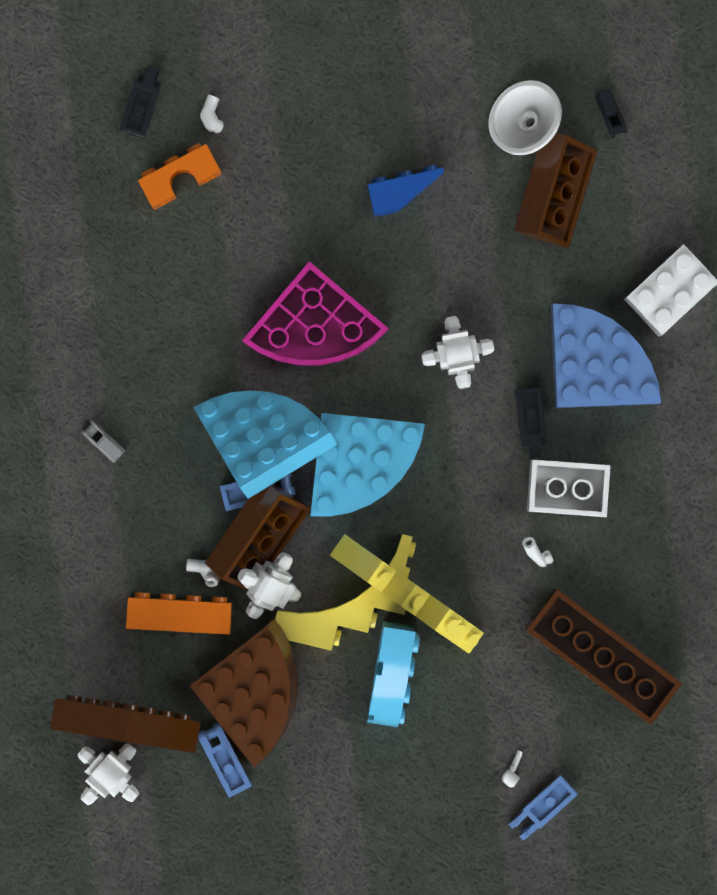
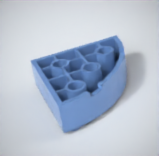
[551,304,661,408]

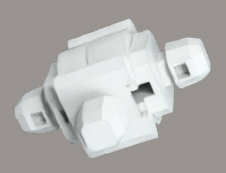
[421,316,494,389]
[238,552,301,619]
[78,743,139,805]

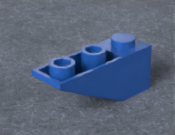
[368,165,444,217]

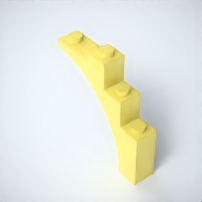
[275,534,416,651]
[330,534,484,653]

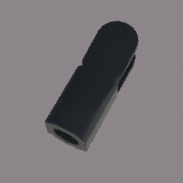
[594,90,628,139]

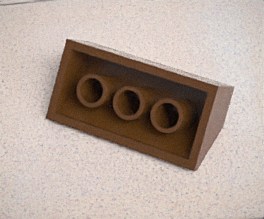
[514,134,598,249]
[205,484,311,590]

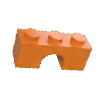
[138,143,222,210]

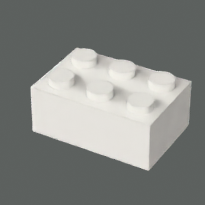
[624,244,717,337]
[527,460,610,517]

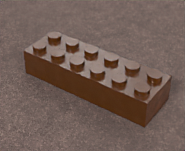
[524,588,682,725]

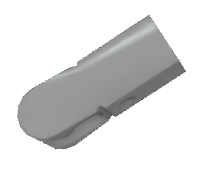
[80,420,126,463]

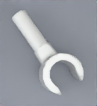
[502,750,523,787]

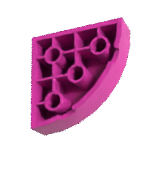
[242,262,389,367]

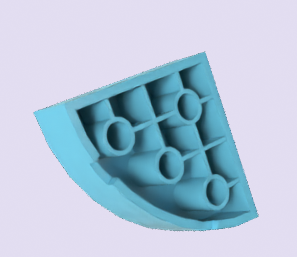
[193,390,337,499]
[311,413,425,516]
[367,621,420,727]

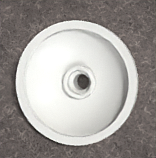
[489,80,562,155]

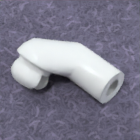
[200,94,224,133]
[522,537,553,567]
[186,559,221,587]

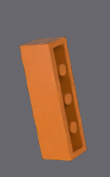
[126,592,233,635]

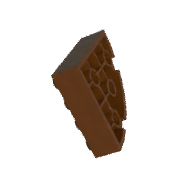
[190,619,298,767]
[50,695,201,753]

